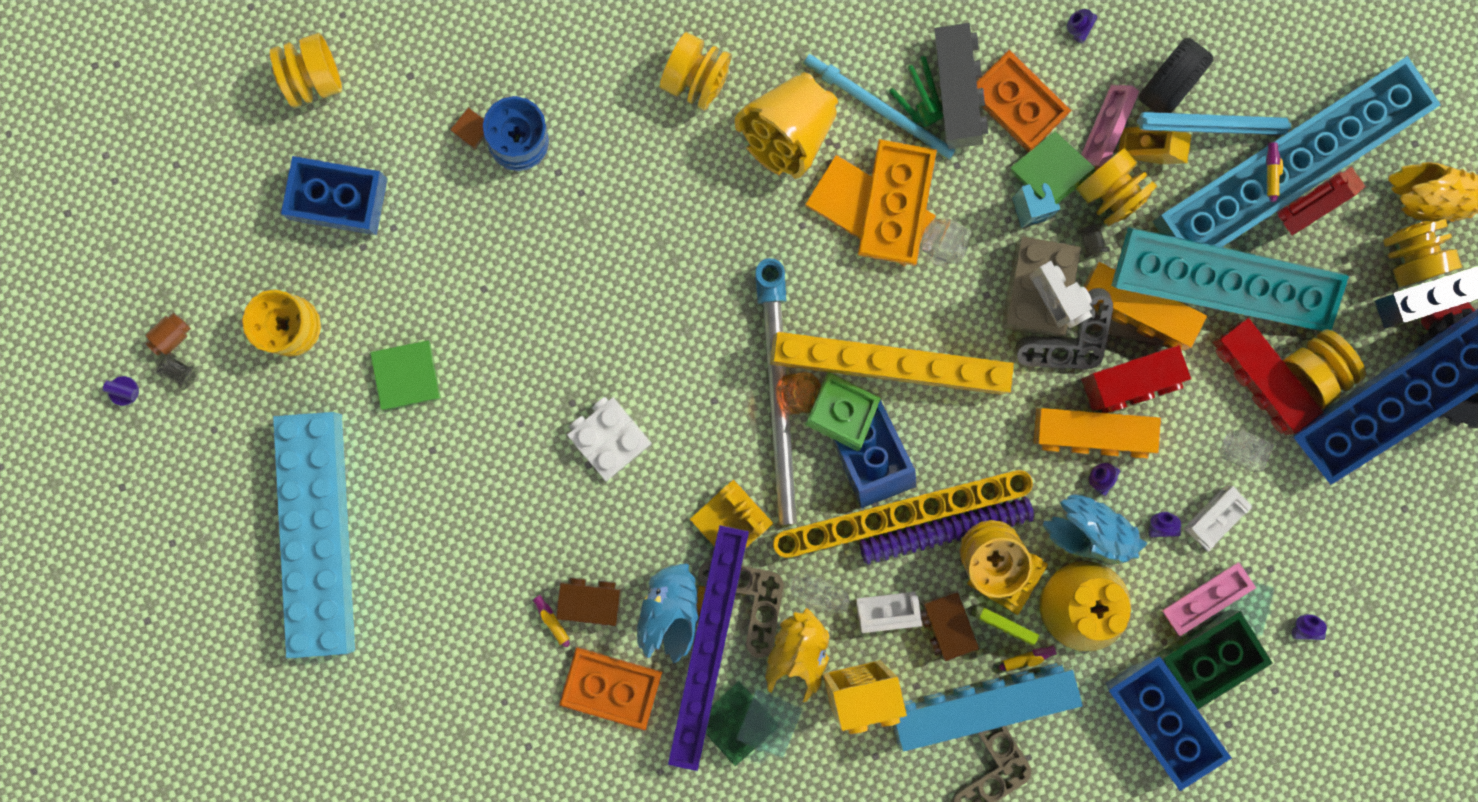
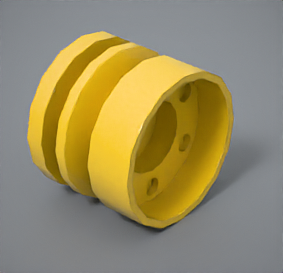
[270,32,342,108]
[659,32,732,111]
[1076,148,1158,227]
[1383,219,1463,288]
[242,289,321,357]
[1283,329,1366,409]
[959,520,1033,598]

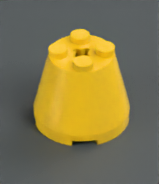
[735,72,838,179]
[1040,561,1131,651]

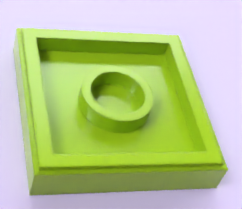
[971,605,1040,645]

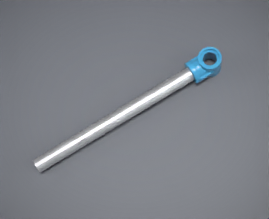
[755,258,797,525]

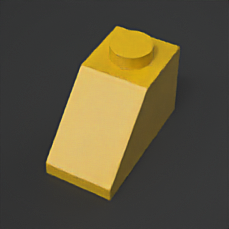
[1118,127,1191,165]

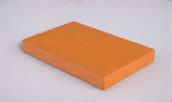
[977,50,1072,153]
[559,647,663,730]

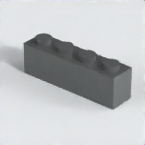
[934,23,988,149]

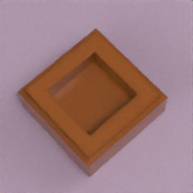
[451,107,485,150]

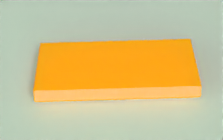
[857,139,937,266]
[805,155,936,267]

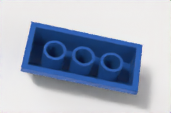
[1106,656,1232,791]

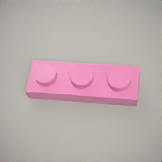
[1081,85,1140,170]
[1161,562,1256,636]

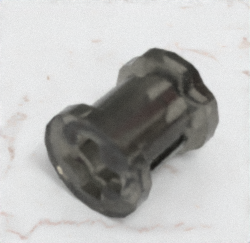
[1076,223,1111,259]
[156,353,198,390]

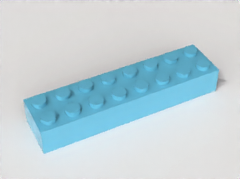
[273,412,355,658]

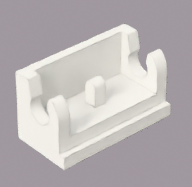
[1184,486,1252,552]
[856,592,922,633]

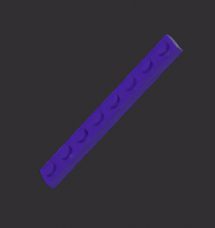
[668,525,749,771]

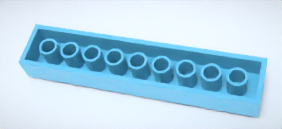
[1152,56,1441,247]

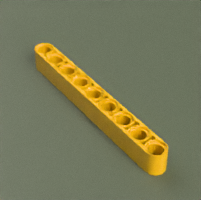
[773,470,1033,558]

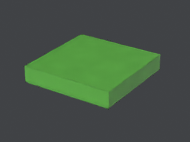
[1011,131,1095,204]
[370,340,441,411]
[805,372,881,451]

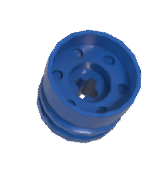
[483,96,549,171]

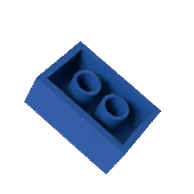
[281,156,388,236]

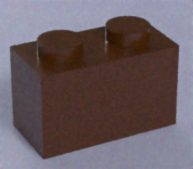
[556,577,622,626]
[920,591,979,661]

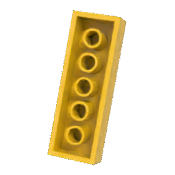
[823,660,907,734]

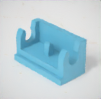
[1012,183,1060,228]

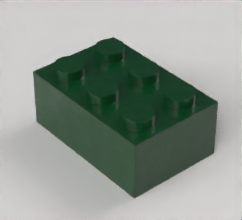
[1154,609,1273,709]

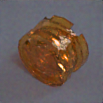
[776,372,821,415]

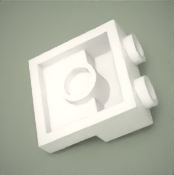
[1029,261,1092,329]
[567,397,652,482]

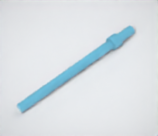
[803,54,955,159]

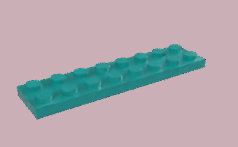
[1111,227,1349,331]

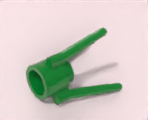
[889,55,944,128]

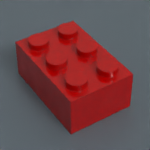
[1081,345,1191,413]

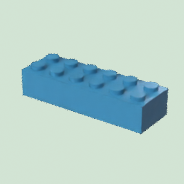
[893,663,1083,752]

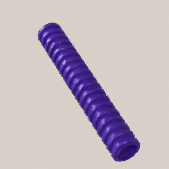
[859,496,1034,566]

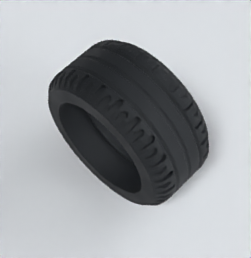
[1139,38,1213,113]

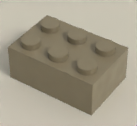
[1001,236,1081,337]

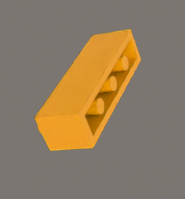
[1083,262,1207,351]
[1033,408,1161,459]

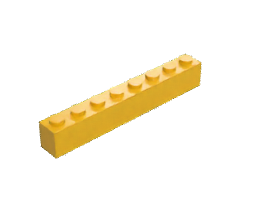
[770,332,1014,395]

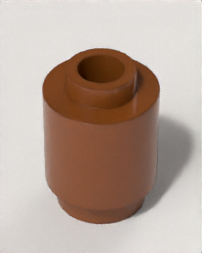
[145,312,191,356]

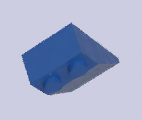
[833,399,916,508]

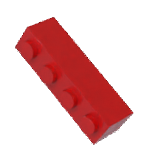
[1212,318,1323,435]

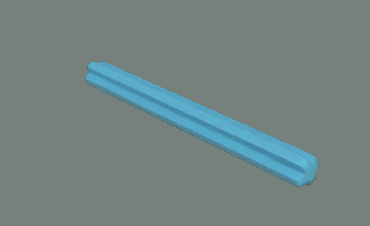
[1137,112,1291,135]

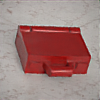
[1277,166,1366,236]

